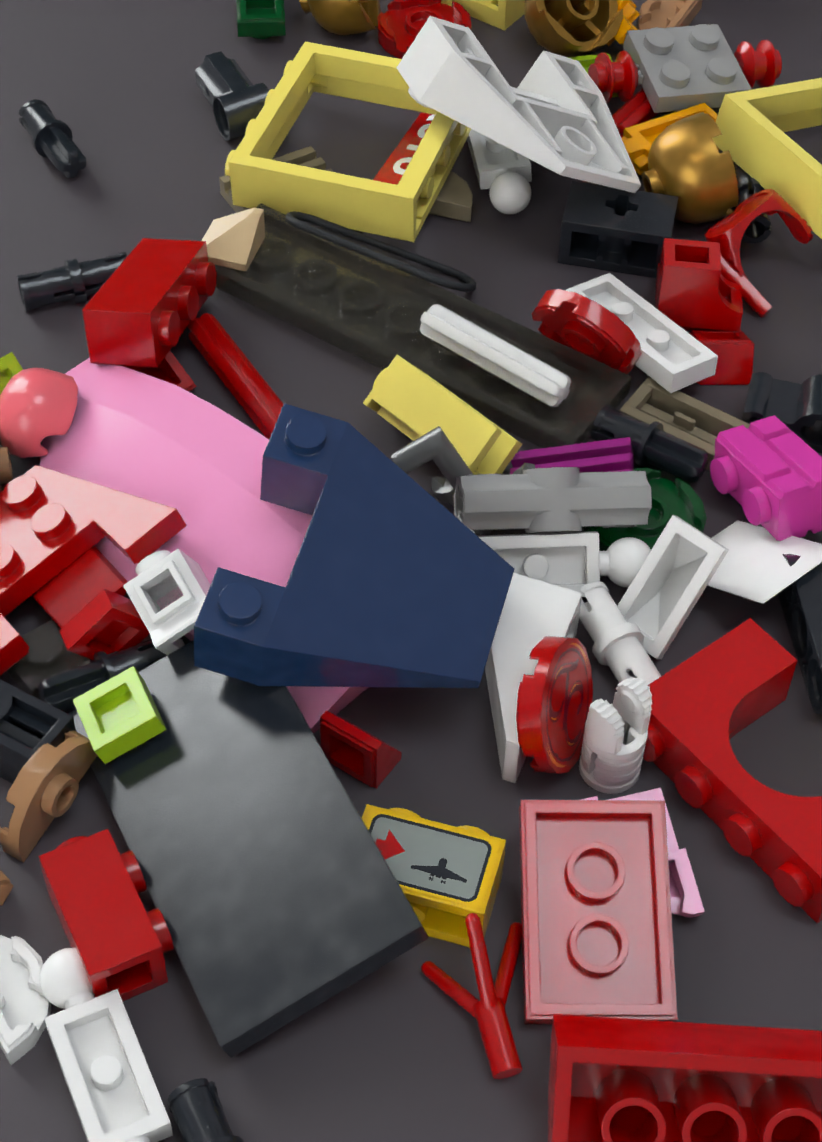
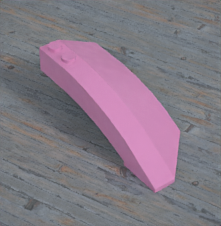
[40,358,368,733]

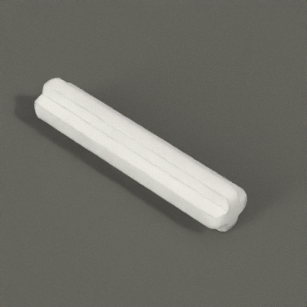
[420,304,571,407]

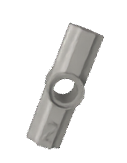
[454,467,652,534]

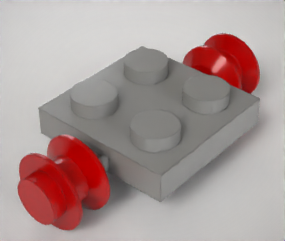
[588,24,782,113]

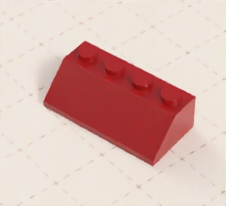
[548,1014,822,1142]

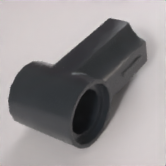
[195,51,269,140]

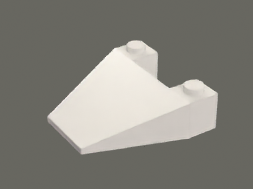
[396,16,641,193]

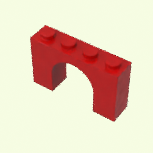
[643,618,822,924]

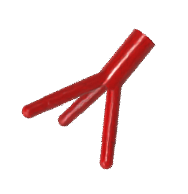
[421,913,523,1079]

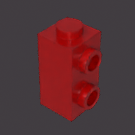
[39,829,174,1002]

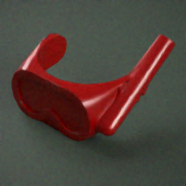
[705,189,814,318]

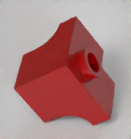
[656,238,743,332]

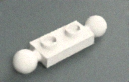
[467,129,532,214]
[478,531,651,597]
[40,948,173,1142]

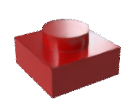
[59,588,150,660]

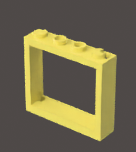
[225,41,471,242]
[712,78,822,239]

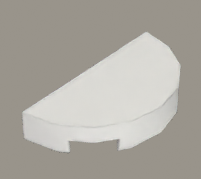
[0,935,51,1066]

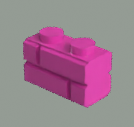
[710,415,822,541]

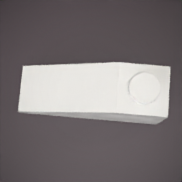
[485,573,582,783]

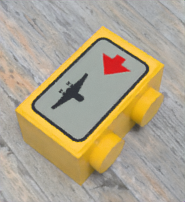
[362,804,506,947]

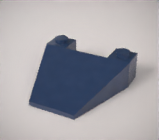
[194,403,515,688]

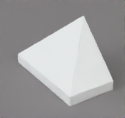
[618,515,729,659]

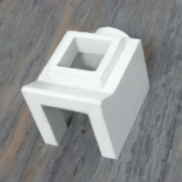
[123,549,211,655]

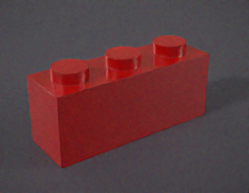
[82,238,216,368]

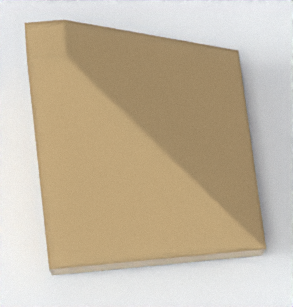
[202,207,265,272]

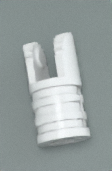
[579,677,652,794]

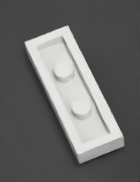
[566,273,718,393]

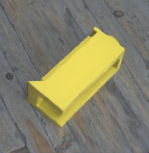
[363,354,522,475]

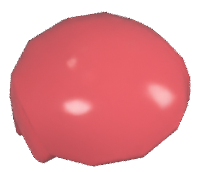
[0,368,78,458]

